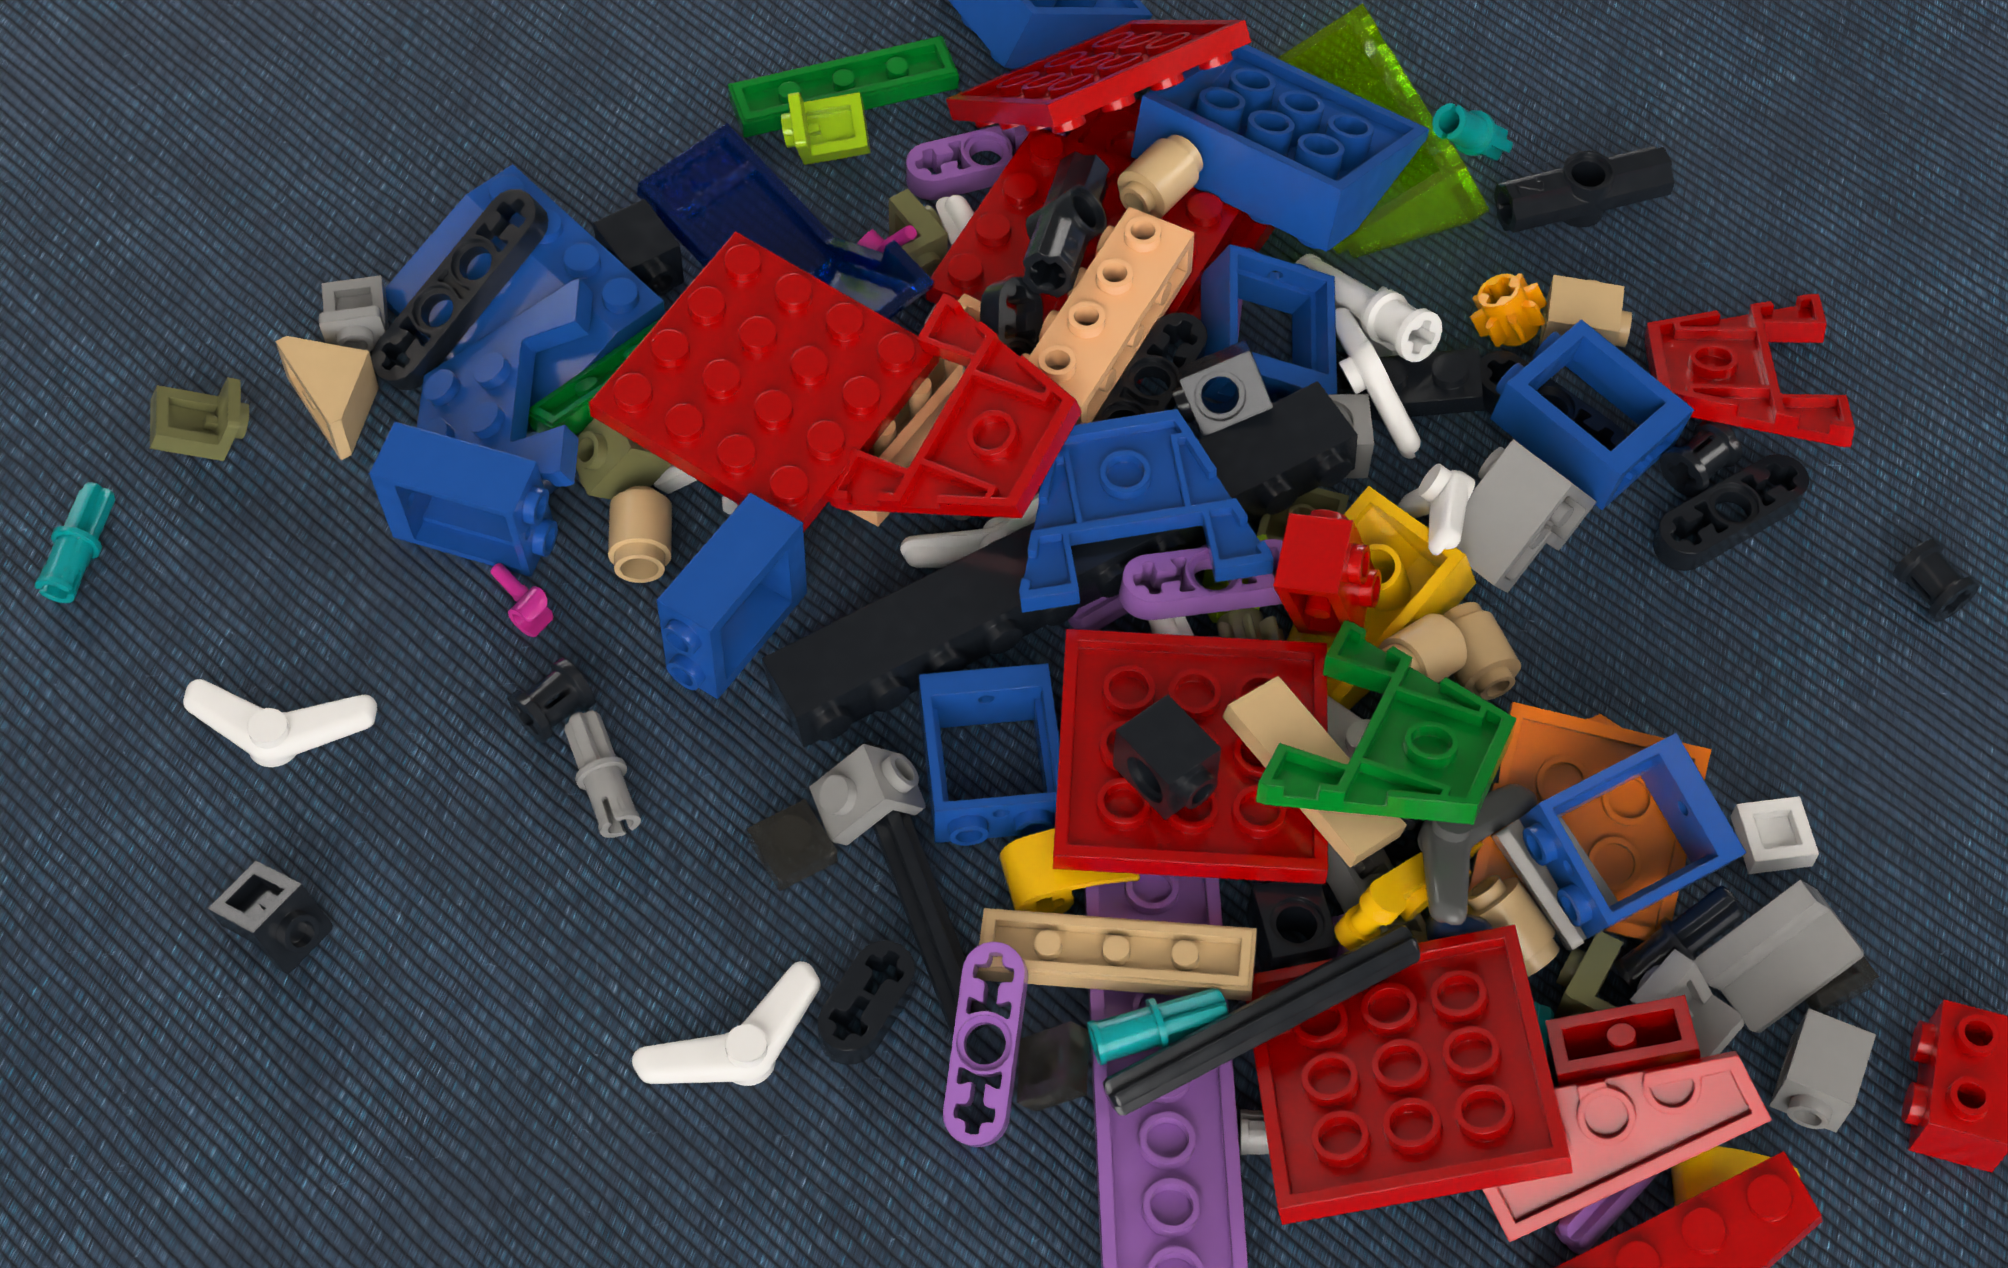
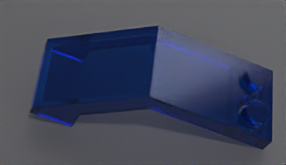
[637,123,934,319]

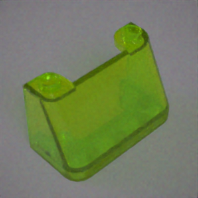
[1277,3,1490,259]

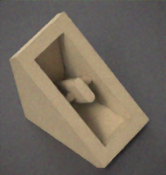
[275,336,379,460]

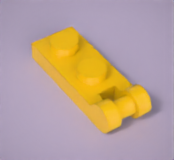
[1334,841,1484,950]

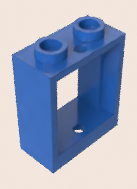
[1201,244,1337,403]
[1490,319,1694,510]
[369,422,558,577]
[657,493,807,699]
[919,663,1060,846]
[1519,733,1746,939]

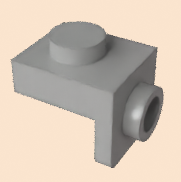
[319,275,389,352]
[809,744,926,846]
[1630,949,1745,1057]

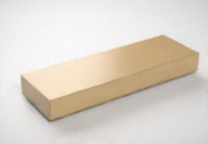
[1223,676,1407,868]

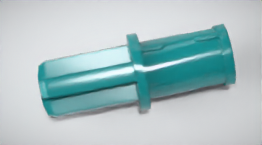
[1432,103,1513,161]
[34,482,115,603]
[1087,988,1229,1066]

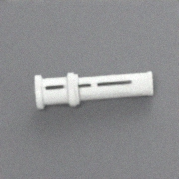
[1296,254,1442,362]

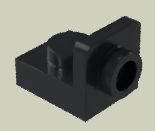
[208,861,333,974]

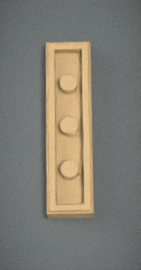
[977,908,1257,1001]

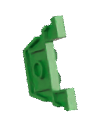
[1256,620,1516,825]

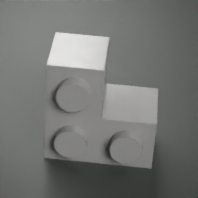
[1456,439,1597,593]

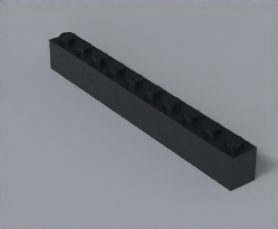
[761,381,1358,748]

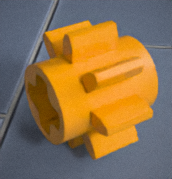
[1470,273,1547,347]

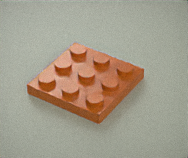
[1468,702,1712,941]

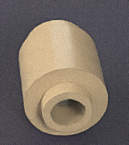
[1117,135,1203,219]
[608,486,672,583]
[1442,602,1521,700]
[1379,613,1467,683]
[1467,875,1560,977]

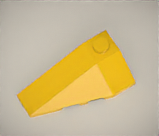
[1286,486,1476,710]

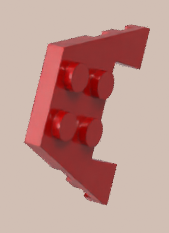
[826,293,1082,518]
[1644,294,1855,447]

